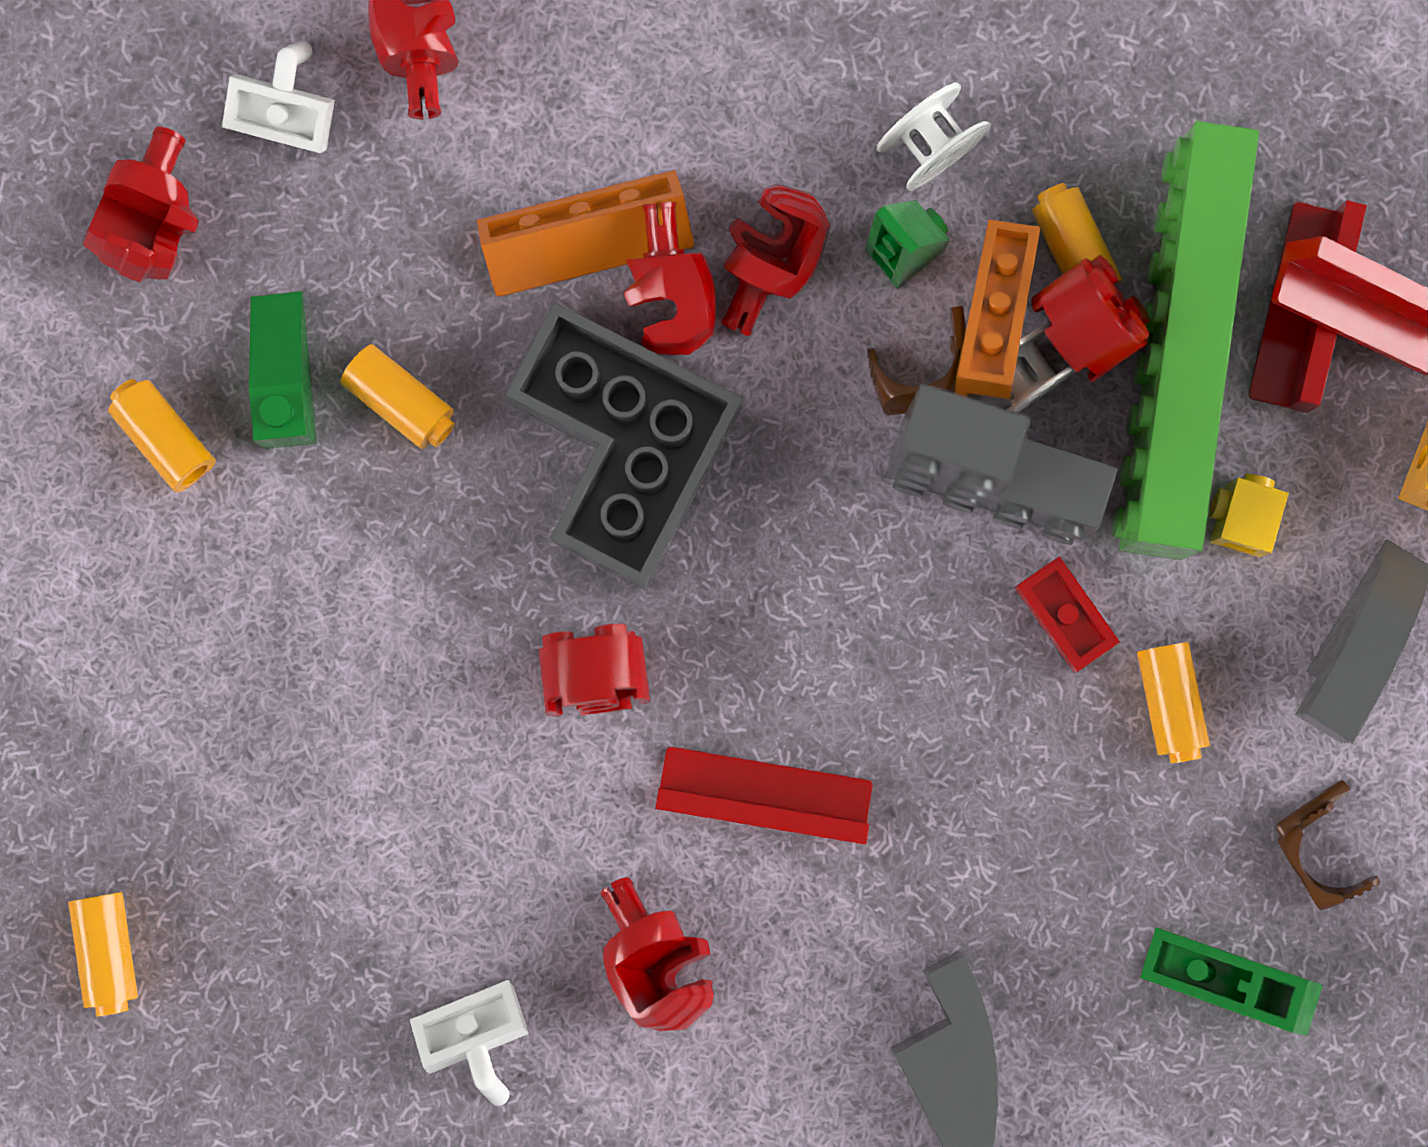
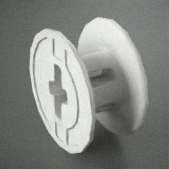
[876,82,991,191]
[1006,322,1076,414]

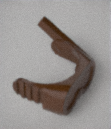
[867,306,970,416]
[1276,780,1381,911]

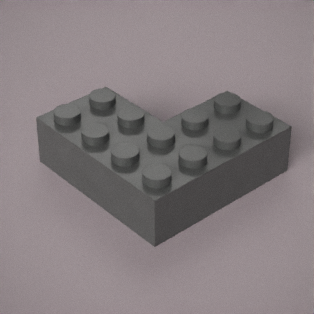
[505,302,743,591]
[884,383,1118,545]

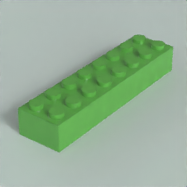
[1112,121,1260,560]

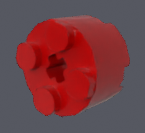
[1031,255,1151,382]
[538,624,650,717]

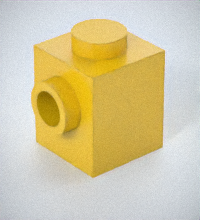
[1209,473,1289,558]

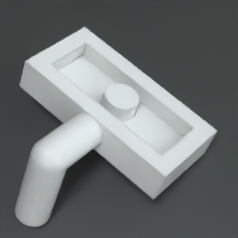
[222,41,335,153]
[410,980,529,1106]

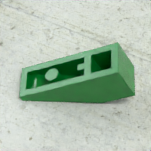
[865,200,949,289]
[249,291,317,449]
[1140,927,1323,1036]

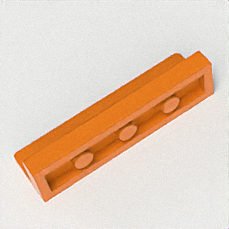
[476,170,694,297]
[955,219,1040,399]

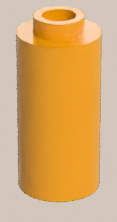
[1032,183,1123,286]
[340,344,455,449]
[108,379,216,493]
[1136,642,1210,764]
[68,892,138,1016]

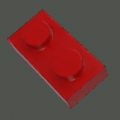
[1014,556,1120,673]

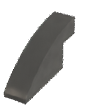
[1295,539,1428,743]
[891,951,998,1147]

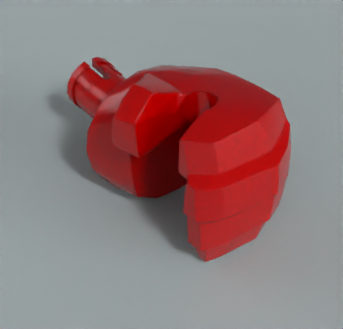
[368,0,459,120]
[83,126,199,282]
[721,183,830,336]
[623,201,716,355]
[600,877,714,1031]

